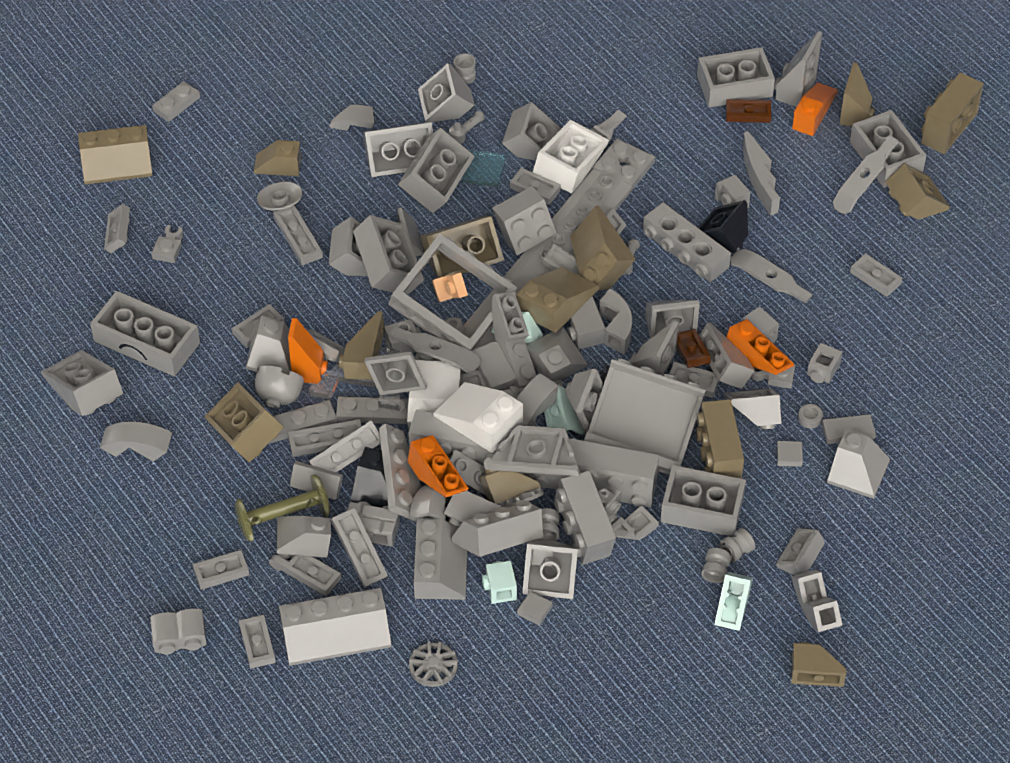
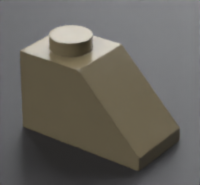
[254,140,302,176]
[479,469,541,504]
[791,642,846,687]

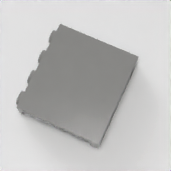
[584,359,706,475]

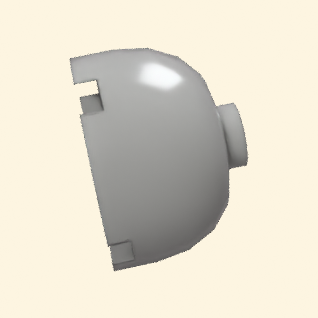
[255,366,304,409]

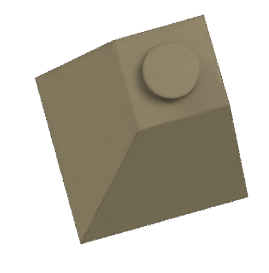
[840,62,875,127]

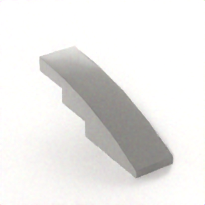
[743,131,780,216]

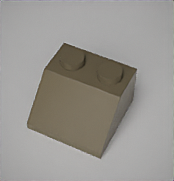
[885,163,951,220]

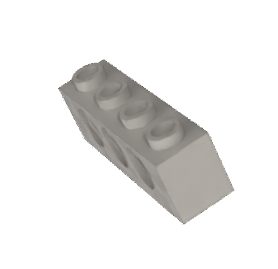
[643,202,731,283]

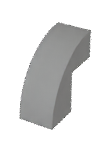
[599,289,632,354]
[516,373,559,426]
[100,422,172,461]
[409,484,452,521]
[791,570,842,632]

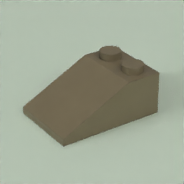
[570,206,636,291]
[516,267,599,333]
[204,382,284,463]

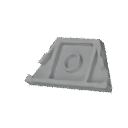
[484,425,580,476]

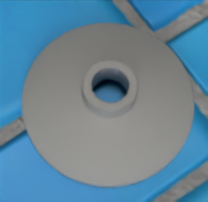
[257,182,302,210]

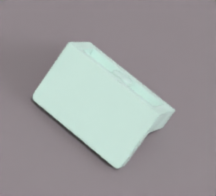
[544,385,585,435]

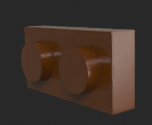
[726,99,772,123]
[677,329,711,368]

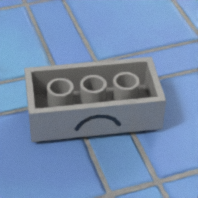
[90,291,200,377]

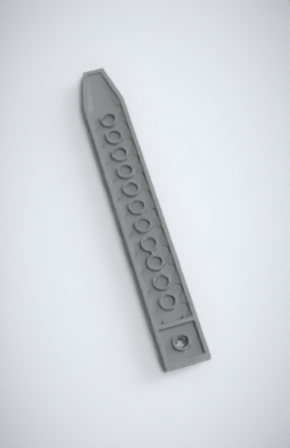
[462,139,655,374]

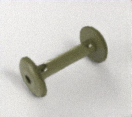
[234,475,330,542]

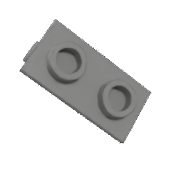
[448,449,486,495]
[598,488,622,525]

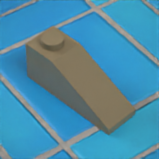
[339,311,385,380]

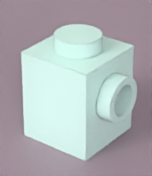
[482,561,517,604]

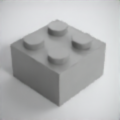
[492,186,557,255]

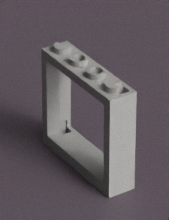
[388,234,518,351]

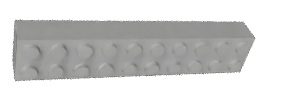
[409,409,659,508]

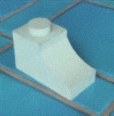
[714,572,753,631]

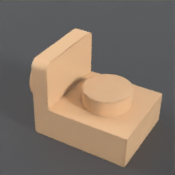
[432,273,468,302]

